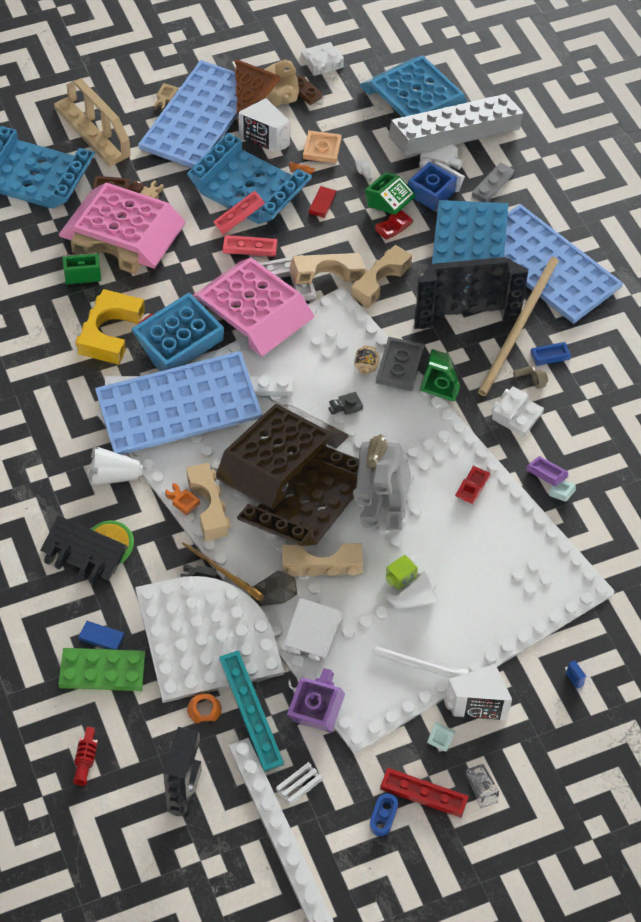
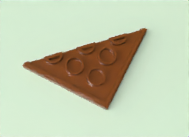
[235,59,281,124]

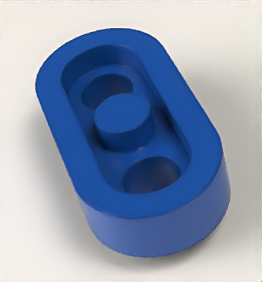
[370,794,398,836]

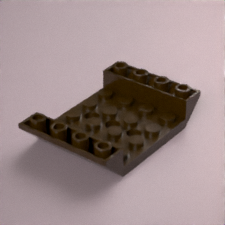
[216,403,349,510]
[237,446,359,546]

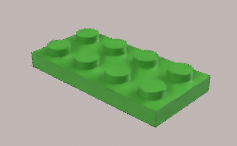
[59,648,146,691]

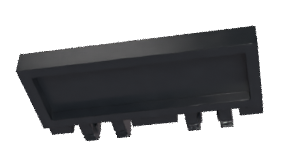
[40,515,128,585]

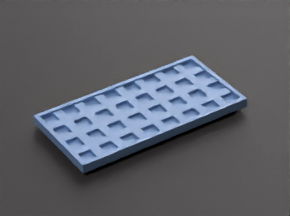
[139,60,238,168]
[504,204,623,324]
[95,351,262,455]

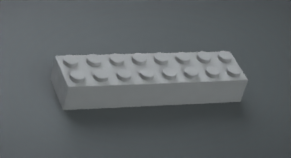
[389,94,523,156]

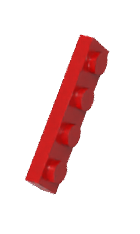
[380,767,469,818]

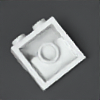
[301,42,344,76]
[492,387,544,437]

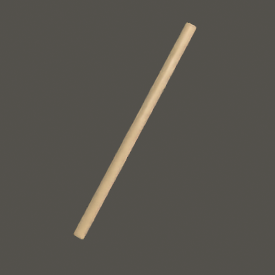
[478,257,559,396]

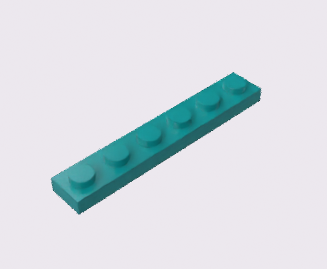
[219,650,284,772]

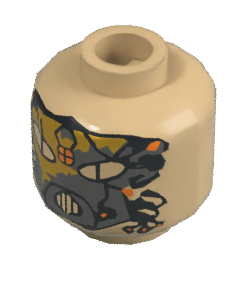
[354,346,380,375]

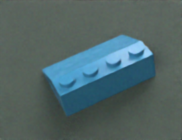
[131,292,224,371]

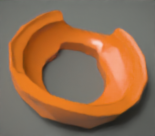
[289,162,315,175]
[187,693,222,724]

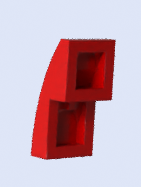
[375,210,414,240]
[455,465,491,505]

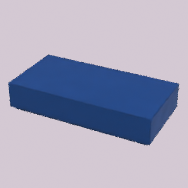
[530,342,571,366]
[78,621,125,650]

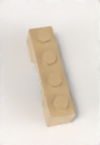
[71,232,142,274]
[351,245,412,309]
[289,253,366,284]
[186,463,231,541]
[282,543,363,577]

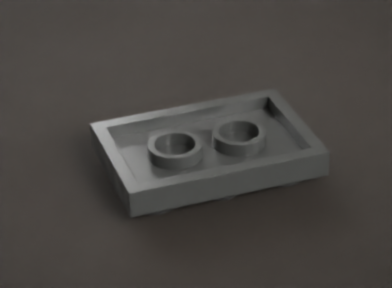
[376,337,424,391]

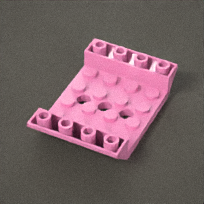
[59,183,185,269]
[193,258,314,357]

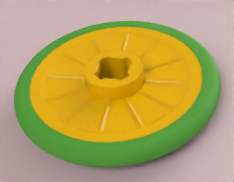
[91,521,134,565]

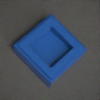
[566,660,586,689]

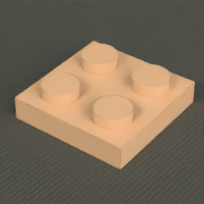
[303,130,342,163]

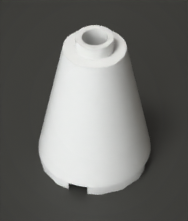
[89,447,143,485]

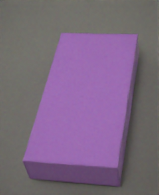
[527,456,569,487]

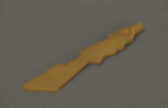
[182,542,264,601]

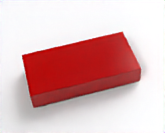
[309,186,337,218]

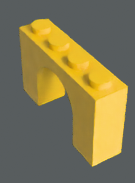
[75,289,145,365]

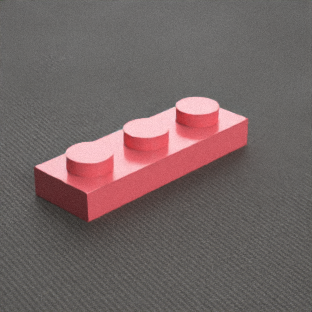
[213,191,265,235]
[223,235,277,257]

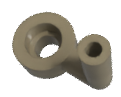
[513,366,548,389]

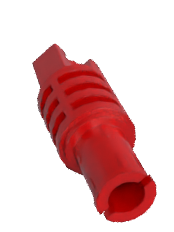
[73,727,98,786]

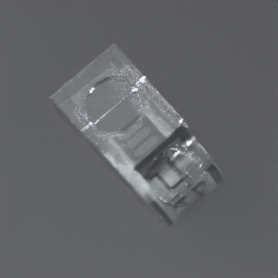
[466,764,499,809]

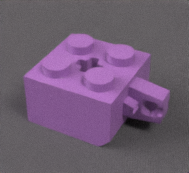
[287,668,345,733]

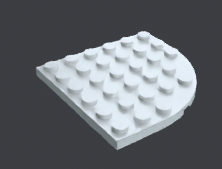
[135,576,284,703]

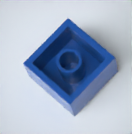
[408,162,457,211]

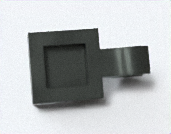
[328,392,363,415]
[180,565,217,579]

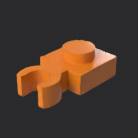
[165,483,200,516]

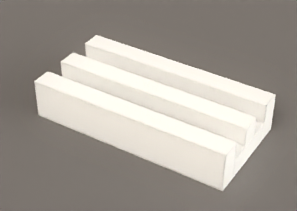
[276,762,323,805]

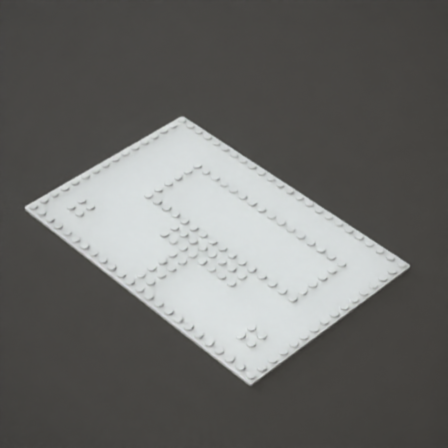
[97,287,614,753]

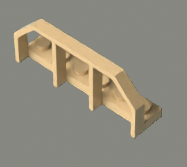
[54,78,131,167]

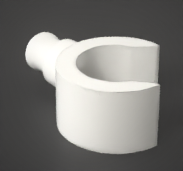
[355,158,373,181]

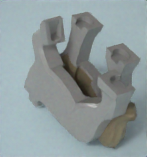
[353,434,411,530]

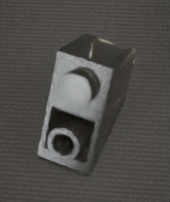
[251,570,298,606]

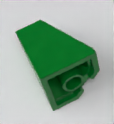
[419,349,460,402]

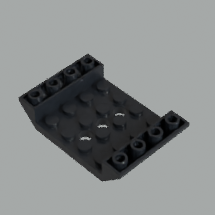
[413,257,528,329]

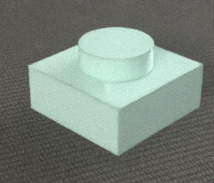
[549,481,576,502]
[427,722,456,752]

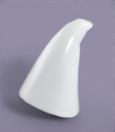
[386,571,438,608]

